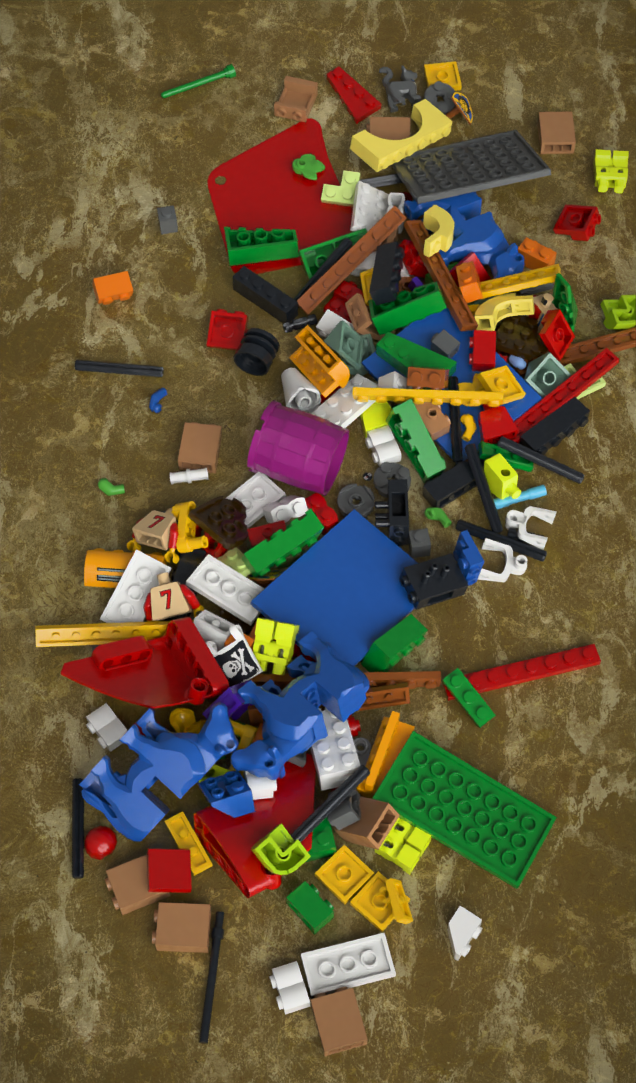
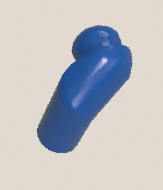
[149,388,167,413]

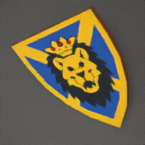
[445,92,473,124]
[247,568,288,588]

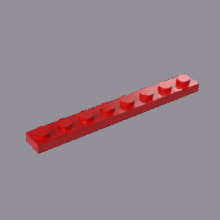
[510,348,619,444]
[442,644,601,701]

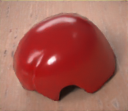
[84,825,117,860]

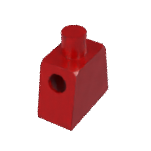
[478,404,518,444]

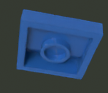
[453,530,484,586]

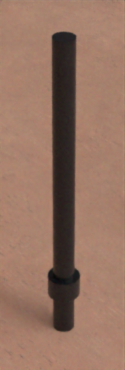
[199,911,225,1044]

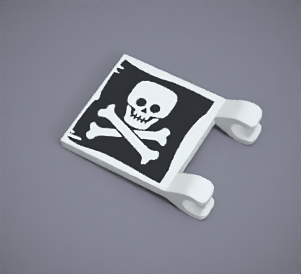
[205,625,263,687]

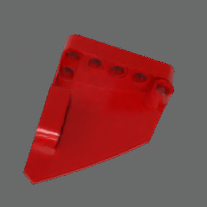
[60,617,229,709]
[193,754,316,898]

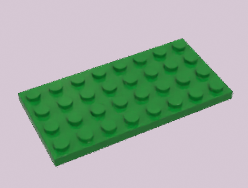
[372,731,557,889]

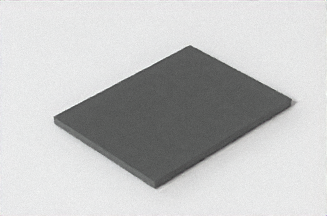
[391,130,551,204]

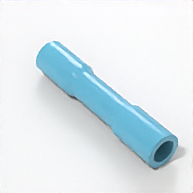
[493,485,547,510]

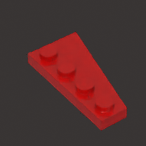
[327,66,382,124]

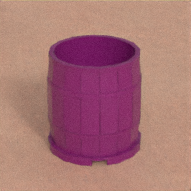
[247,400,349,496]

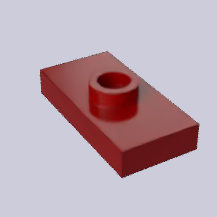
[247,520,286,548]

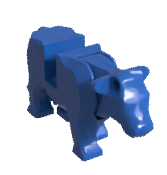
[404,192,525,279]
[231,631,370,780]
[79,702,239,842]

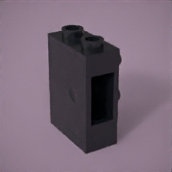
[375,479,409,546]
[399,553,469,610]

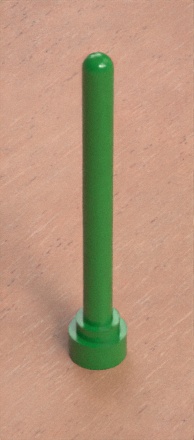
[161,64,236,98]

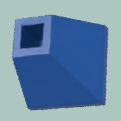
[198,770,255,818]

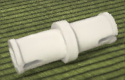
[170,468,209,485]

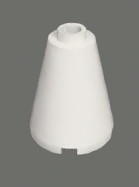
[281,368,321,413]

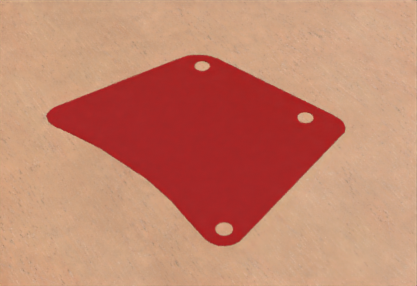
[207,118,353,274]

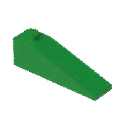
[299,228,367,280]
[552,273,578,333]

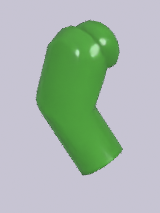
[98,478,125,496]
[424,507,452,528]

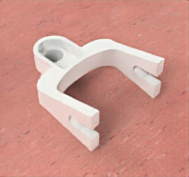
[505,506,557,550]
[478,538,528,582]

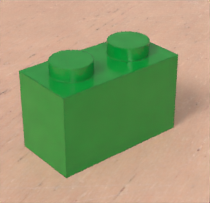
[286,881,334,935]

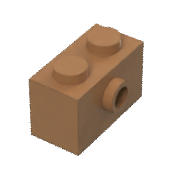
[414,402,451,441]

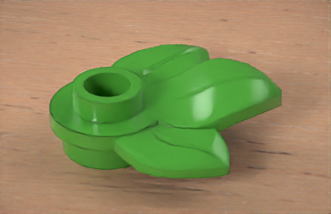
[292,154,326,180]

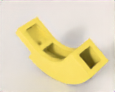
[423,205,454,257]
[475,293,535,331]

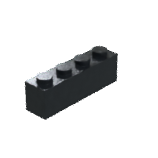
[369,241,405,306]
[232,266,298,323]
[519,397,590,455]
[423,452,485,508]
[163,549,207,621]

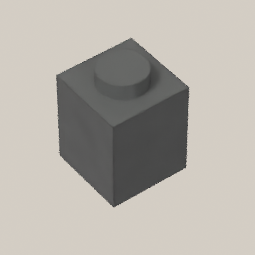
[157,205,178,235]
[431,329,460,359]
[408,528,431,558]

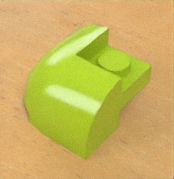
[600,295,636,330]
[251,824,311,875]

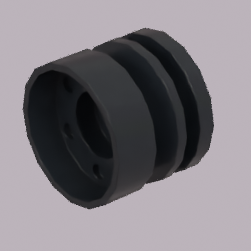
[233,328,280,376]

